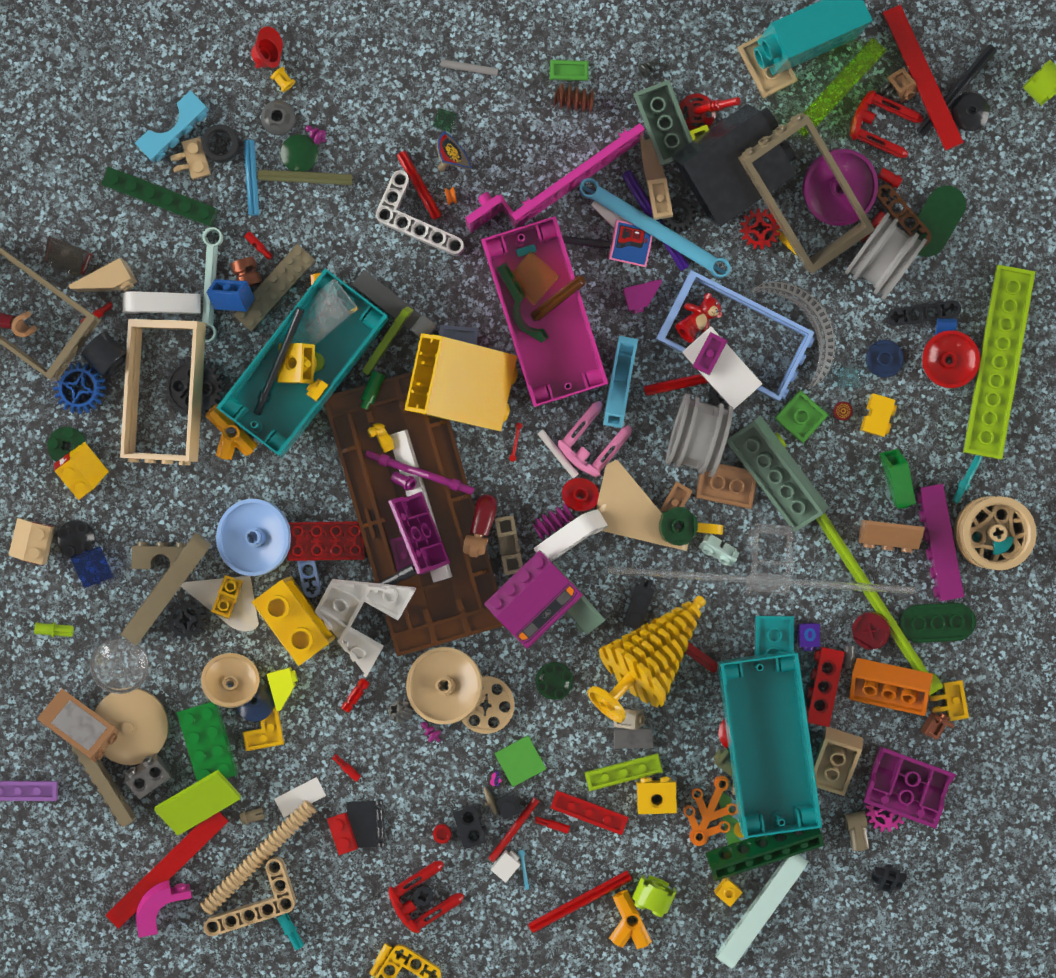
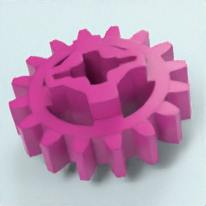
[865,804,904,832]

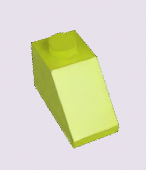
[267,667,298,711]

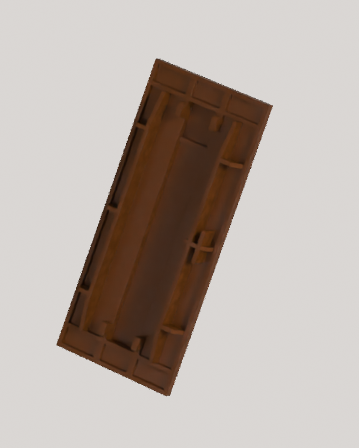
[325,372,504,657]

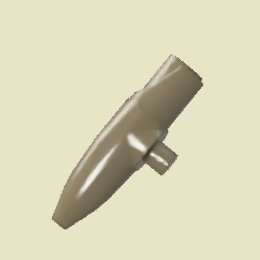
[484,787,499,815]

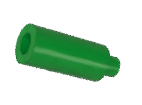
[360,371,385,410]

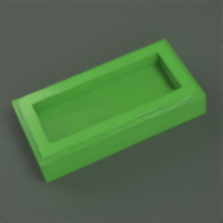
[550,60,589,81]

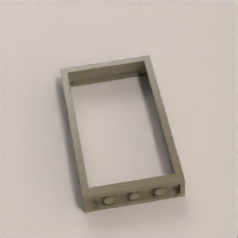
[738,113,875,274]
[0,247,101,382]

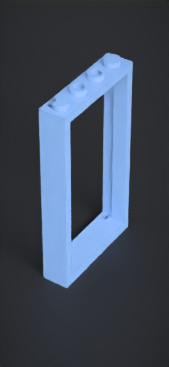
[655,270,815,402]

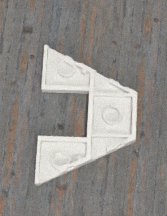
[315,579,416,677]

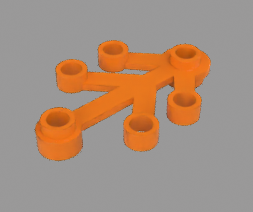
[683,775,737,846]

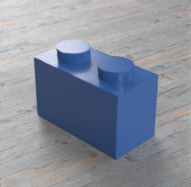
[206,279,255,312]

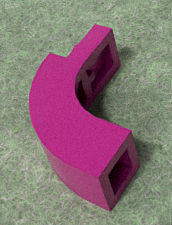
[136,880,192,938]

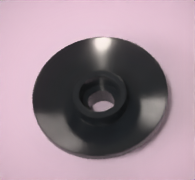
[951,93,990,131]

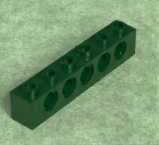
[705,828,824,881]

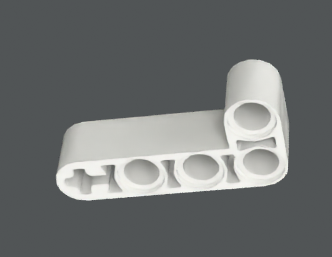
[123,291,201,314]
[534,509,608,561]

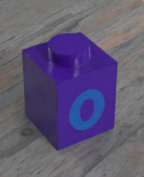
[798,623,820,651]

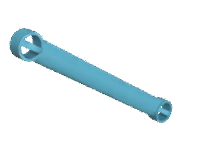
[579,178,730,279]

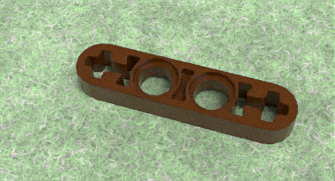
[877,184,931,247]

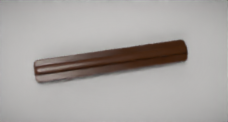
[531,276,586,321]

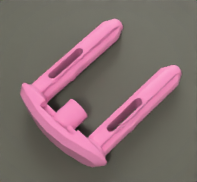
[558,401,632,477]

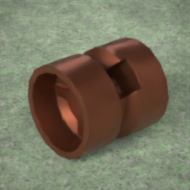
[230,256,262,288]

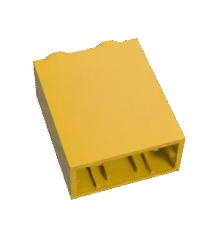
[405,333,518,431]

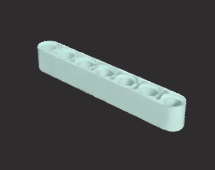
[715,854,808,969]

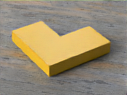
[243,707,284,751]

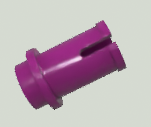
[391,471,416,491]

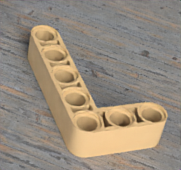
[203,856,296,936]

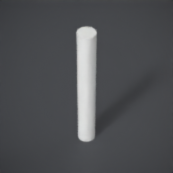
[538,430,579,478]

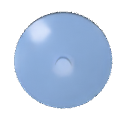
[216,499,291,576]

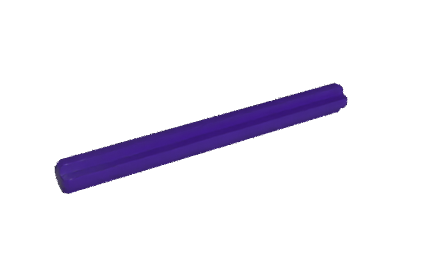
[622,170,689,271]

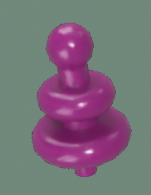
[305,125,327,144]
[421,722,441,743]

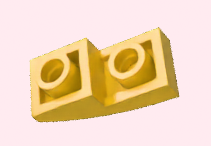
[307,379,329,402]
[211,575,243,619]

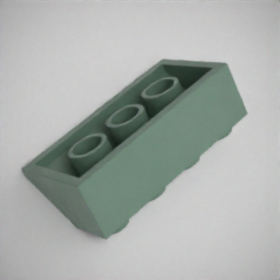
[633,80,693,166]
[553,561,605,634]

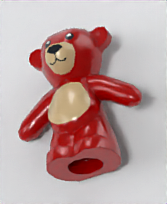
[675,293,722,343]

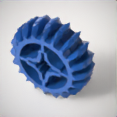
[53,362,106,414]

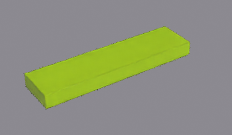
[362,307,413,375]
[584,753,663,791]

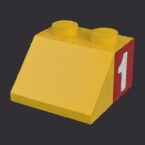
[53,442,109,500]

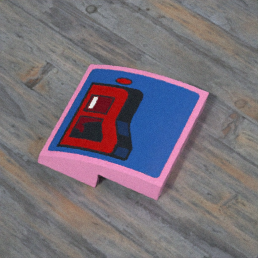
[608,219,652,267]

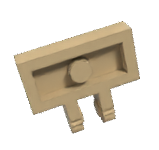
[170,137,211,180]

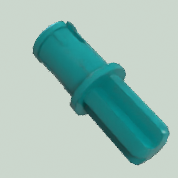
[276,913,304,950]

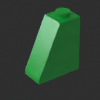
[879,448,916,509]

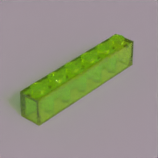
[798,37,887,138]

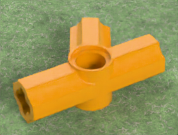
[205,404,258,460]
[609,890,652,949]

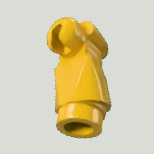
[367,423,395,453]

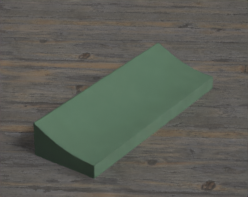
[726,415,829,532]

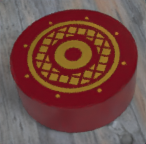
[833,401,853,421]

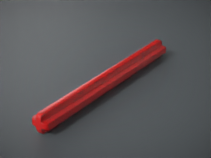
[528,871,632,933]

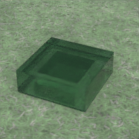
[432,108,457,133]

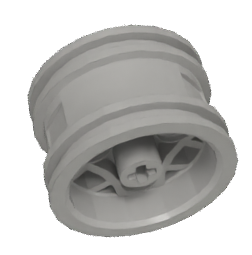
[665,393,733,477]

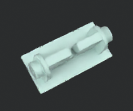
[698,533,739,567]

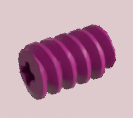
[532,503,574,541]

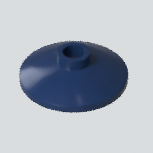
[237,684,274,722]

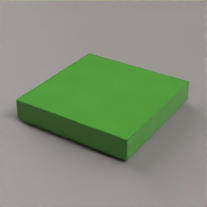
[774,390,828,444]
[494,735,546,787]

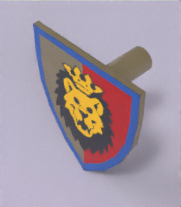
[437,131,472,172]

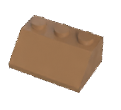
[858,520,925,553]

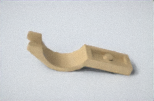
[640,136,673,220]

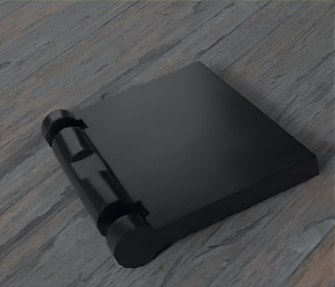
[346,800,385,848]

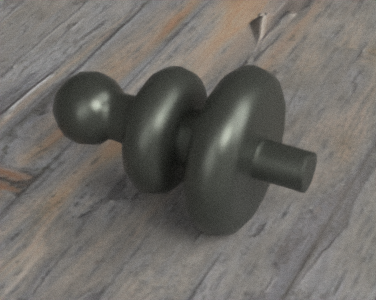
[638,58,659,78]
[878,82,900,101]

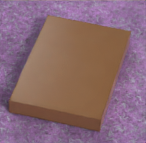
[695,463,757,509]

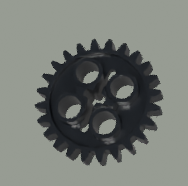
[162,357,225,417]

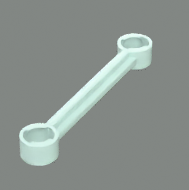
[202,227,223,343]

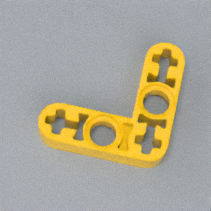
[374,944,441,978]

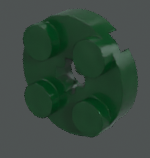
[47,427,87,462]
[659,507,698,546]

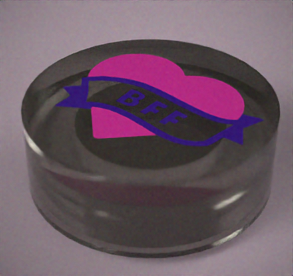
[487,769,506,789]

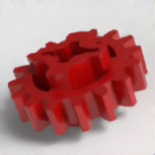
[739,208,781,250]

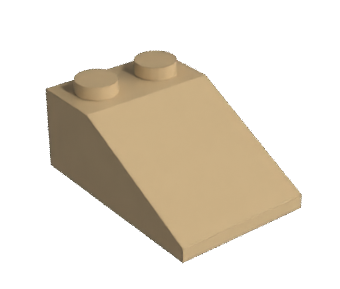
[68,258,137,292]
[814,727,863,796]

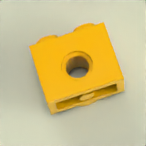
[277,343,317,384]
[636,777,677,814]

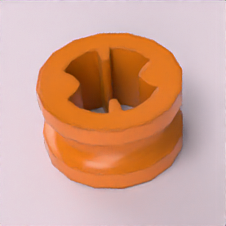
[444,187,457,205]

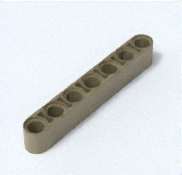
[120,532,212,646]

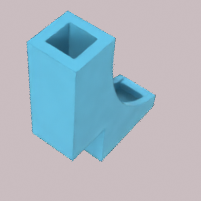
[603,336,638,428]

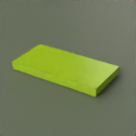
[155,770,241,836]

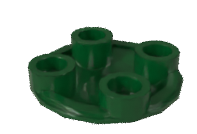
[280,134,319,172]
[535,662,573,700]

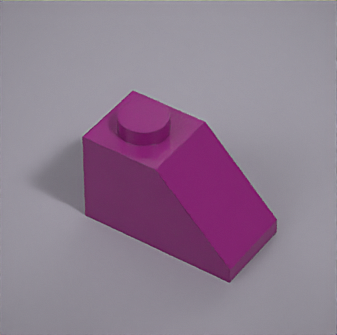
[623,279,662,315]

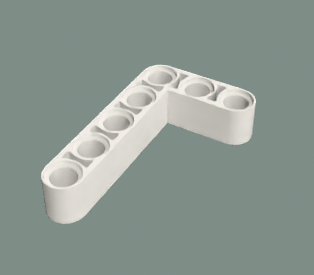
[376,170,464,256]

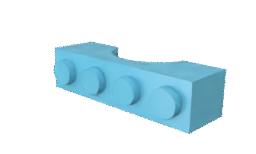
[135,90,209,163]

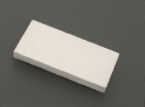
[682,327,762,410]

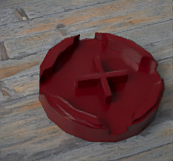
[852,612,891,650]

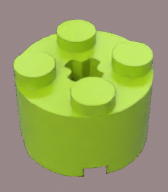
[1022,60,1056,106]
[632,875,677,917]

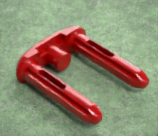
[849,90,923,158]
[388,860,464,933]

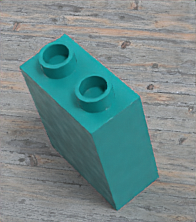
[754,0,873,76]

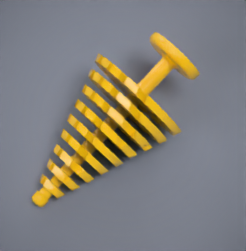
[587,596,706,723]

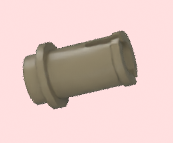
[240,807,265,826]

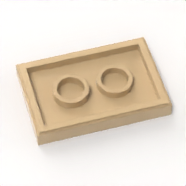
[737,35,798,99]

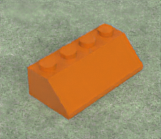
[849,658,933,716]

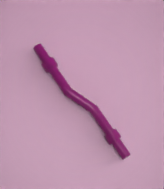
[365,450,475,495]

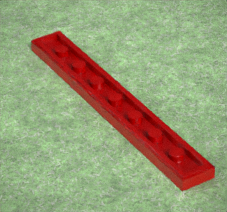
[882,4,964,151]
[105,811,229,929]

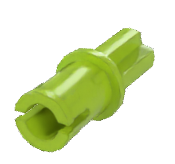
[34,622,74,638]

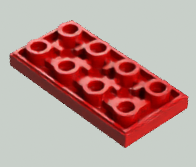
[287,521,365,561]

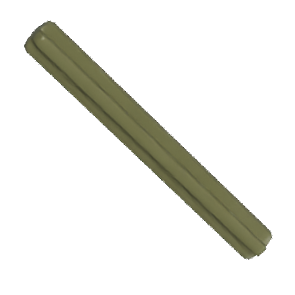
[258,170,353,185]

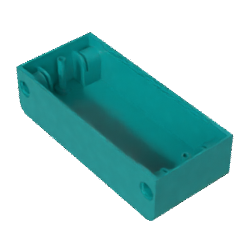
[216,268,389,458]
[717,650,822,838]

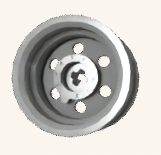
[844,212,927,300]

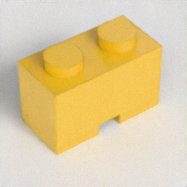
[860,393,897,437]

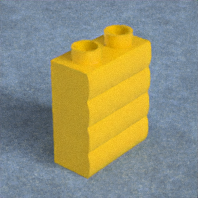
[251,576,337,666]

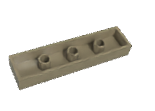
[233,244,316,332]
[72,746,137,828]

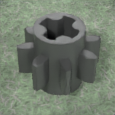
[389,699,413,724]

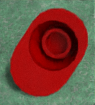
[251,26,283,68]

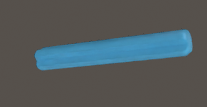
[244,140,259,216]

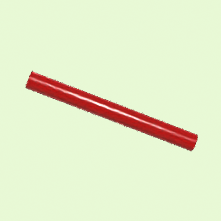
[488,797,540,863]

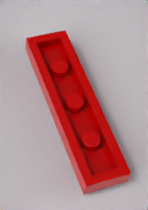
[550,790,629,835]

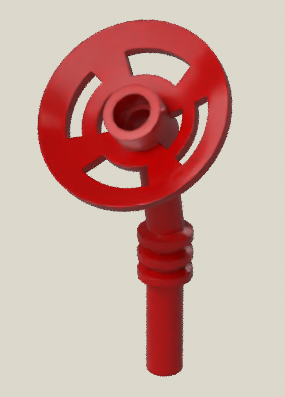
[679,93,741,131]

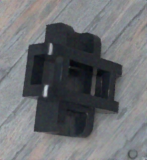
[871,864,907,894]

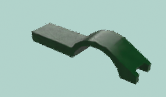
[496,262,549,343]

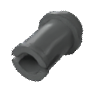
[842,645,856,669]

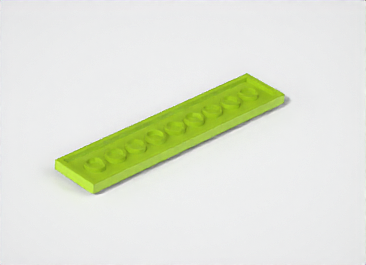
[963,265,1036,460]

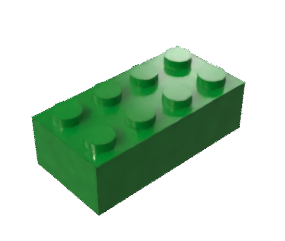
[177,701,238,782]

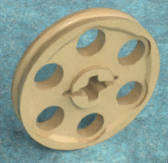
[461,676,514,734]

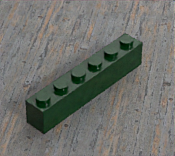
[101,167,219,228]

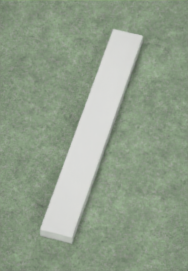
[390,430,452,583]

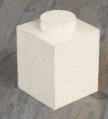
[491,850,520,883]

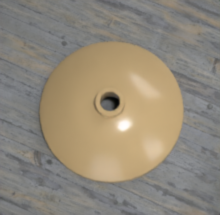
[201,653,259,708]

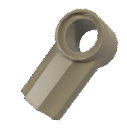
[845,811,869,851]

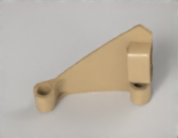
[597,460,689,551]

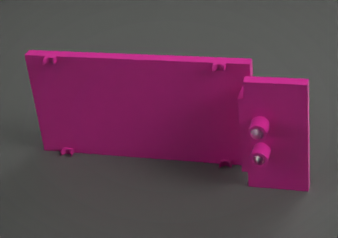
[465,123,645,233]

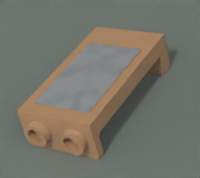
[37,689,119,763]

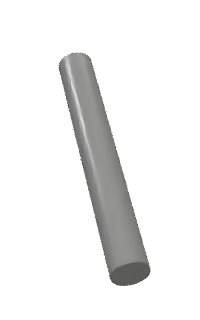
[440,59,498,76]

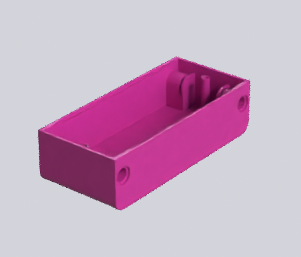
[481,216,608,408]

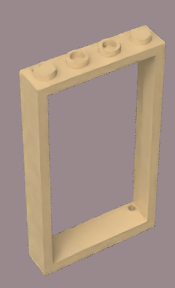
[120,319,206,465]

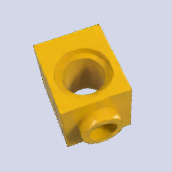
[714,877,743,907]

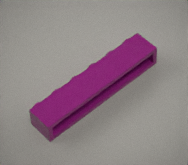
[915,484,964,601]

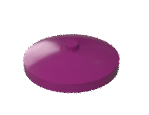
[802,148,878,226]

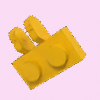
[929,680,969,721]

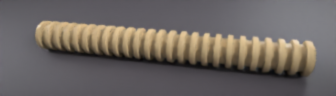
[200,800,316,915]

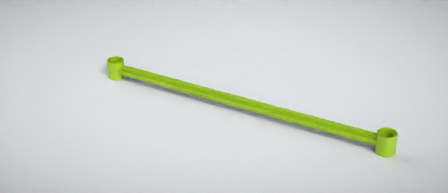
[775,432,943,696]

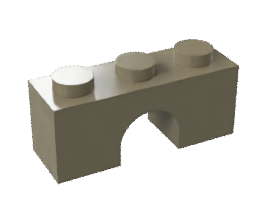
[495,515,523,575]
[131,542,187,569]

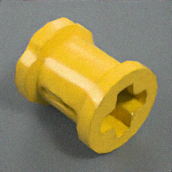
[270,67,296,93]

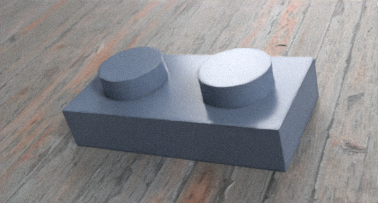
[439,325,478,345]

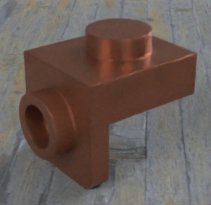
[921,712,955,740]

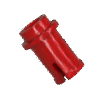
[877,167,903,188]

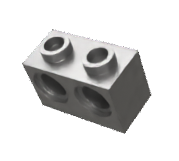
[125,753,171,799]

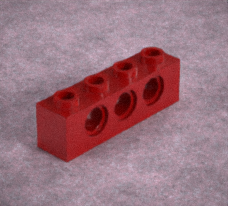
[805,646,845,727]

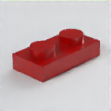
[327,812,358,855]

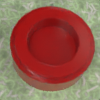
[433,824,452,844]

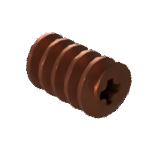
[553,83,594,114]

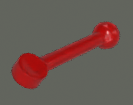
[509,422,523,462]

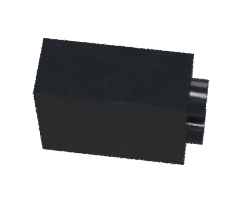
[671,104,797,227]

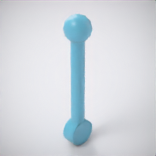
[518,850,529,890]

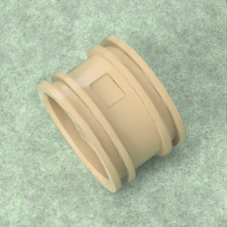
[953,496,1037,570]

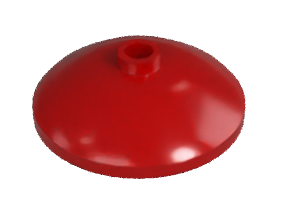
[922,331,980,388]

